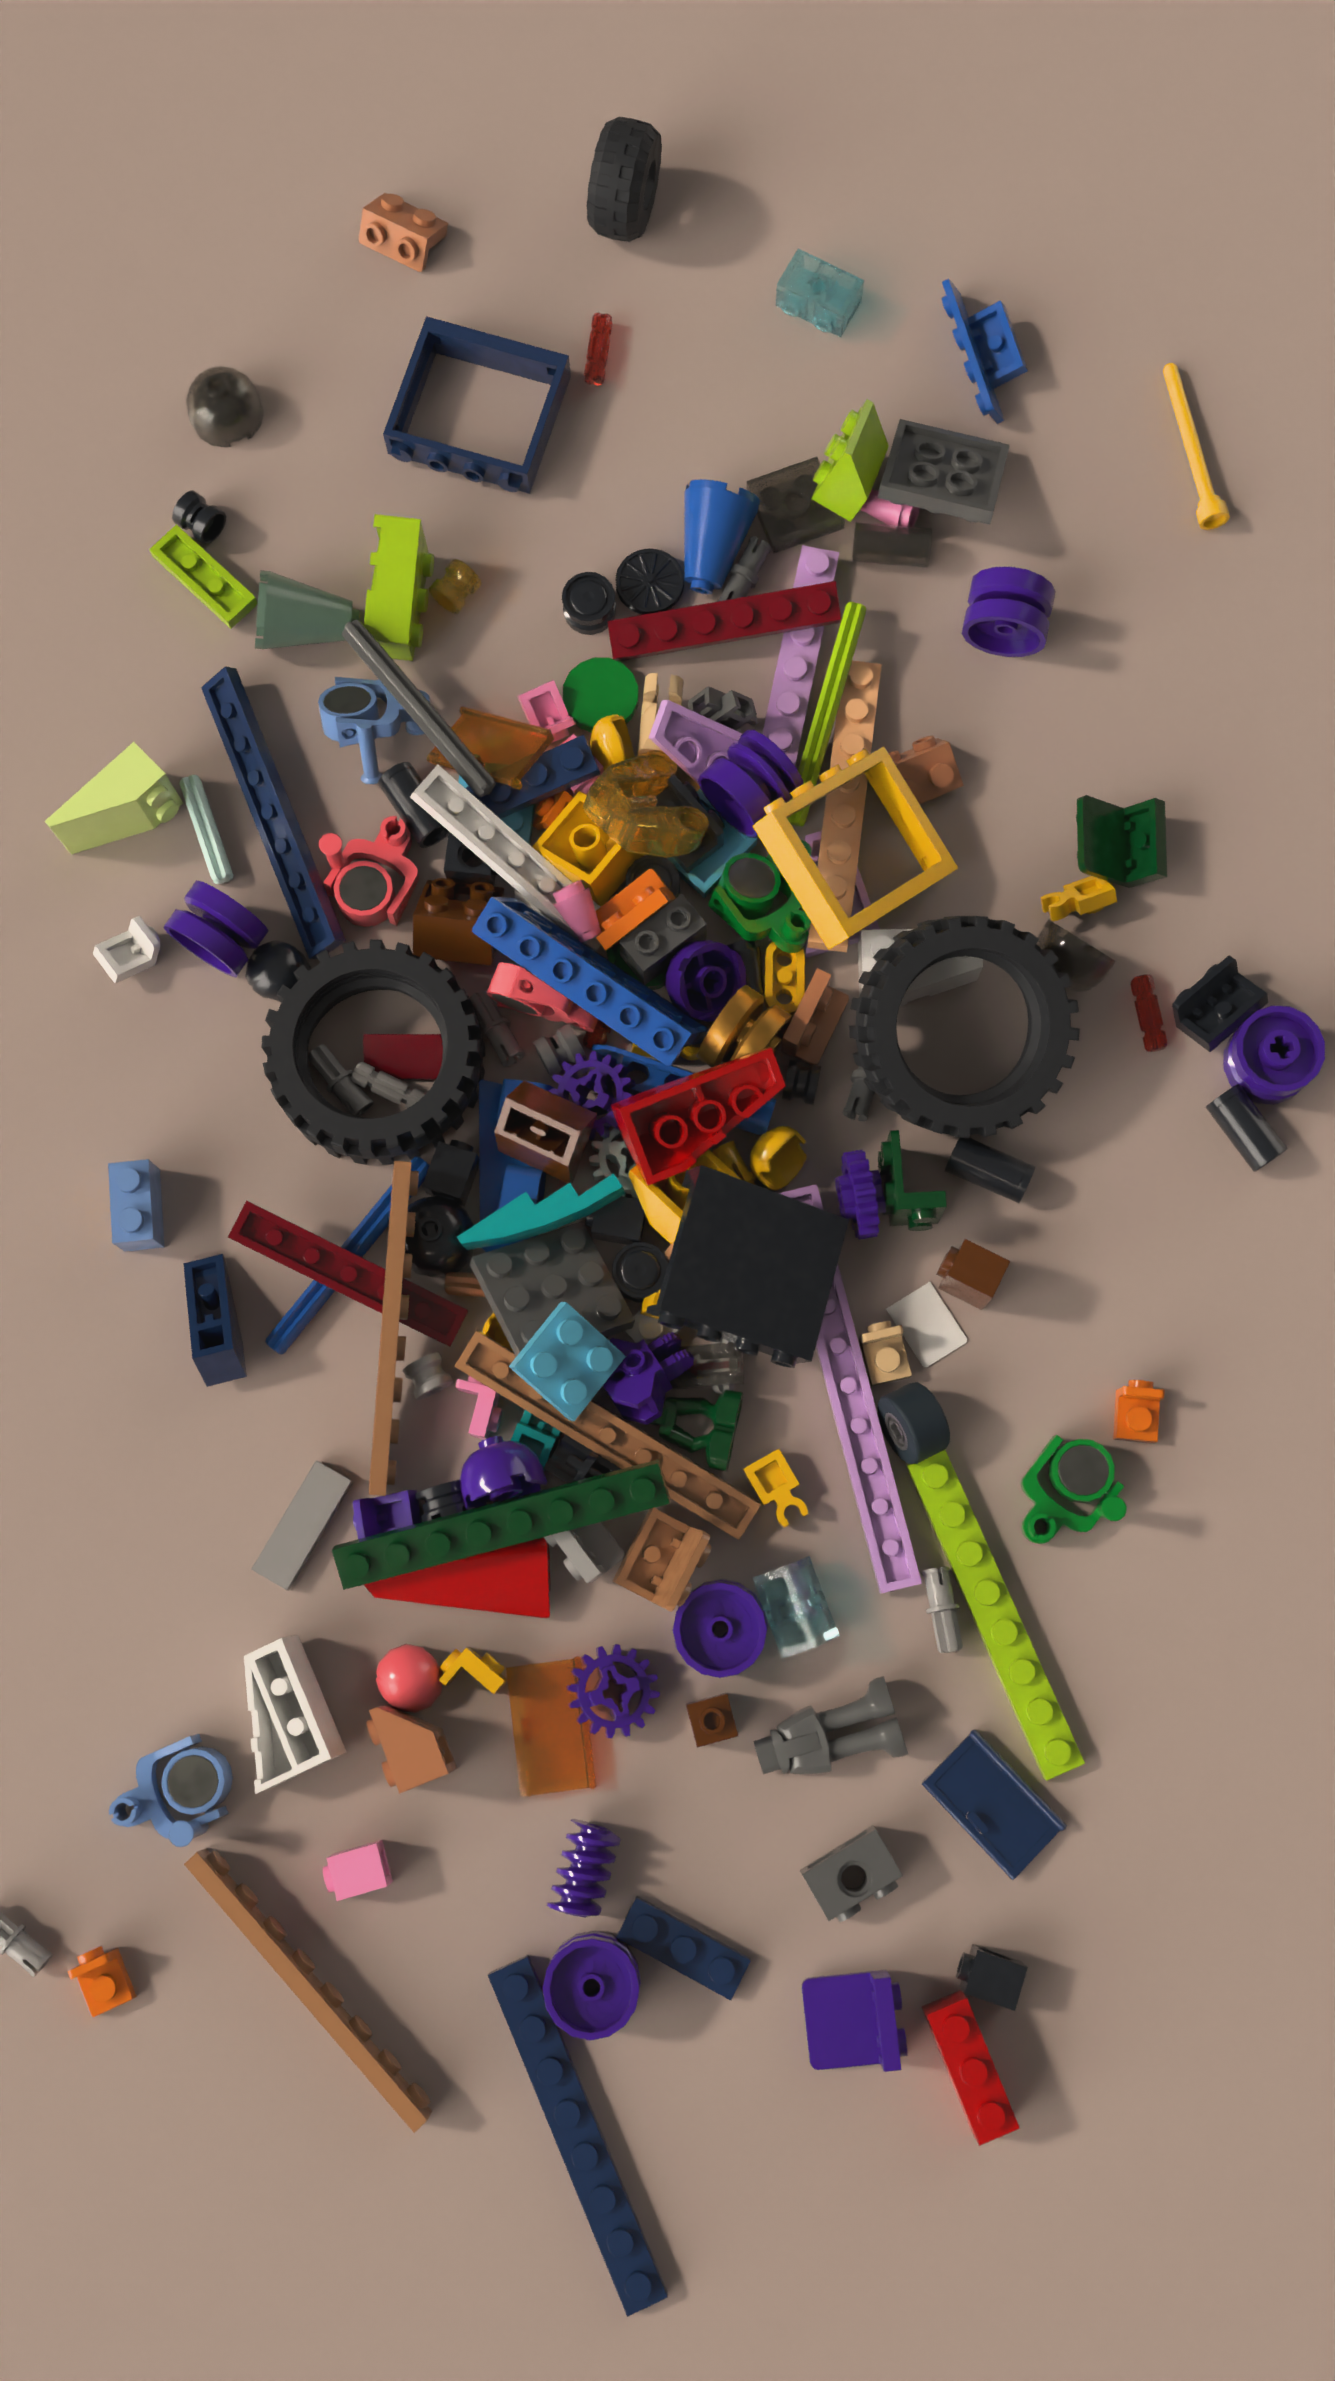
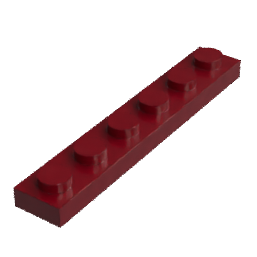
[607,581,841,661]
[228,1200,469,1347]

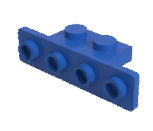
[941,278,1028,424]

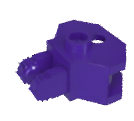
[603,1332,694,1425]

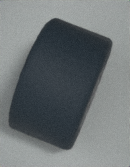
[877,1382,950,1464]

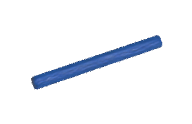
[265,1156,430,1355]

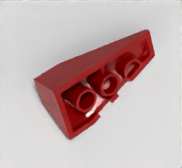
[611,1047,786,1186]

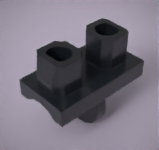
[544,1434,621,1484]

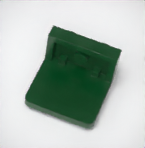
[1076,795,1167,888]
[878,1130,947,1231]

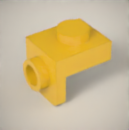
[439,1647,508,1694]

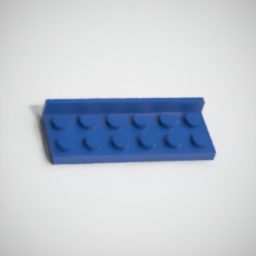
[472,897,709,1066]

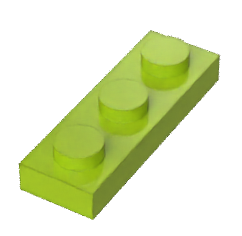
[149,524,258,629]

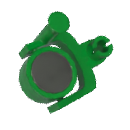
[708,840,812,953]
[1020,1435,1127,1544]

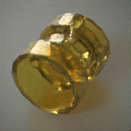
[428,559,482,614]

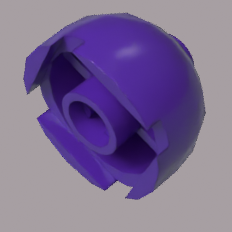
[665,940,746,1022]
[460,1436,547,1510]

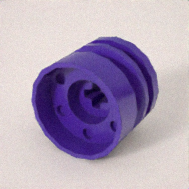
[698,730,804,838]

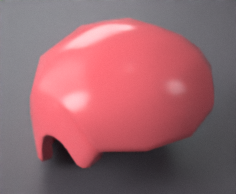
[375,1644,443,1713]

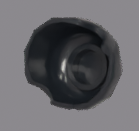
[246,940,311,1002]

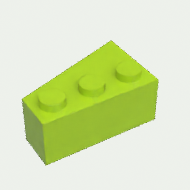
[364,514,434,661]

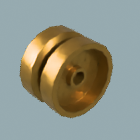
[697,985,793,1067]

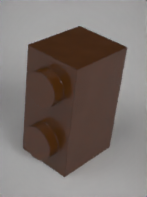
[936,1239,1010,1310]

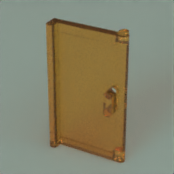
[426,706,554,790]
[506,1656,597,1797]

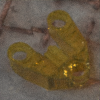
[583,750,709,858]

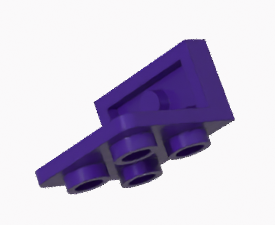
[802,1970,908,2072]

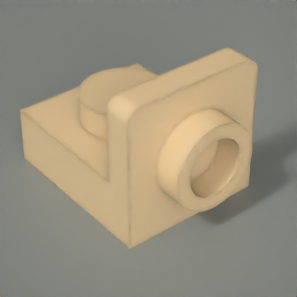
[859,1321,912,1387]

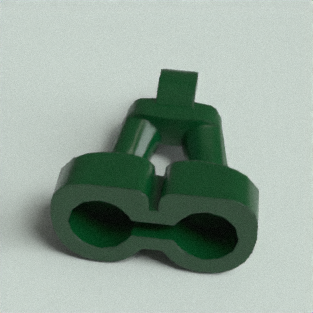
[649,1389,743,1472]

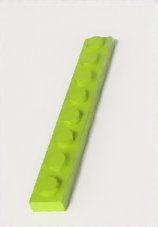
[906,1450,1085,1781]

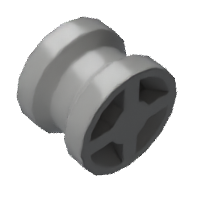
[402,1352,453,1400]

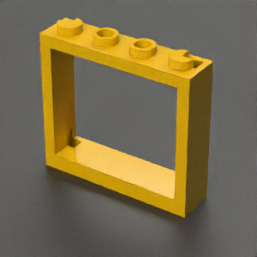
[753,746,958,950]

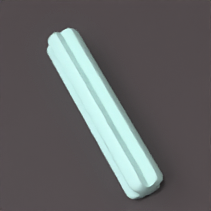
[179,775,234,884]

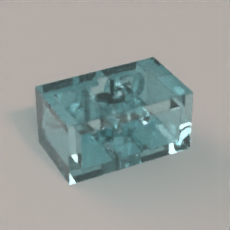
[776,248,864,337]
[752,1556,839,1659]

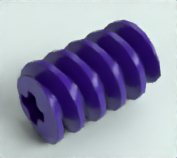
[547,1819,621,1917]

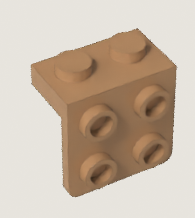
[612,1508,711,1612]

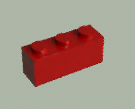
[921,1990,1020,2146]

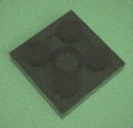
[746,457,845,554]

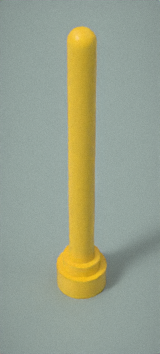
[1163,363,1230,530]

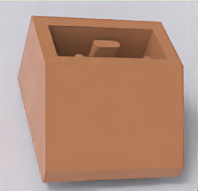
[366,1705,457,1794]

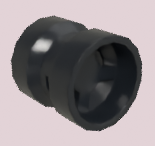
[172,490,226,545]

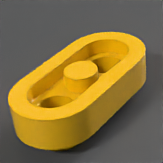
[764,941,805,1016]

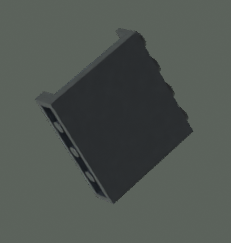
[646,1165,849,1368]

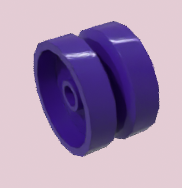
[962,567,1056,657]
[164,880,269,978]
[1223,1006,1325,1105]
[673,1579,768,1678]
[543,1931,641,2040]

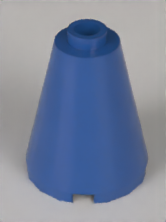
[684,479,760,595]

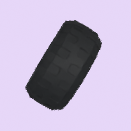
[587,117,662,242]

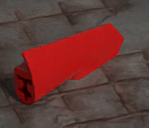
[364,1537,551,1618]

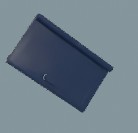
[922,1729,1067,1880]

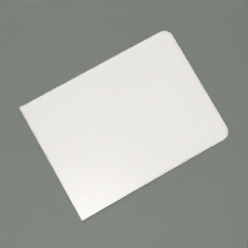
[886,1282,967,1367]

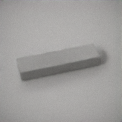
[251,1460,353,1591]

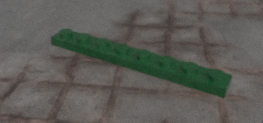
[332,1459,670,1590]

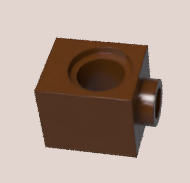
[686,1693,738,1748]

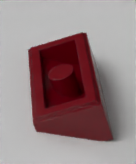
[363,1034,443,1080]

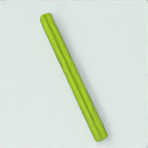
[787,602,866,826]

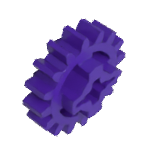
[548,1051,636,1141]
[835,1150,886,1240]
[567,1644,660,1739]

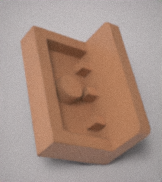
[359,193,448,272]
[888,735,964,804]

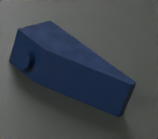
[183,1254,247,1387]

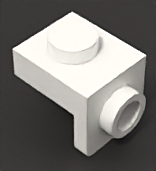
[93,916,161,984]

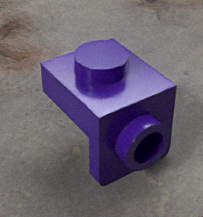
[353,1490,422,1539]

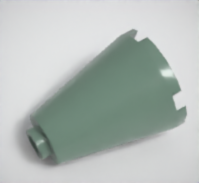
[255,570,360,650]

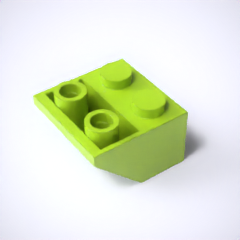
[812,399,889,522]

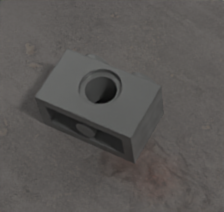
[619,894,707,985]
[800,1826,903,1922]

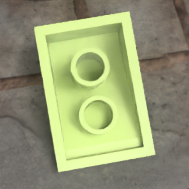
[44,742,183,854]

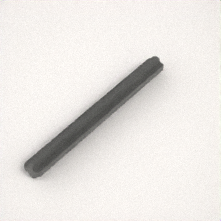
[342,620,496,797]

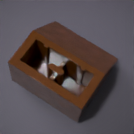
[413,878,504,965]
[494,1080,597,1184]

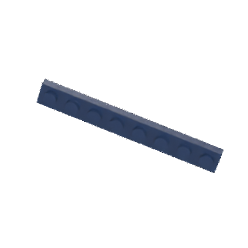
[201,666,346,959]
[488,1955,668,2317]

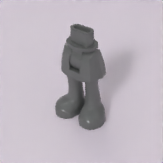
[754,1676,908,1774]

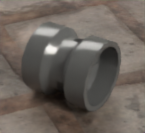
[533,1024,586,1077]

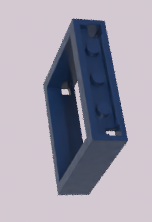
[383,316,571,494]

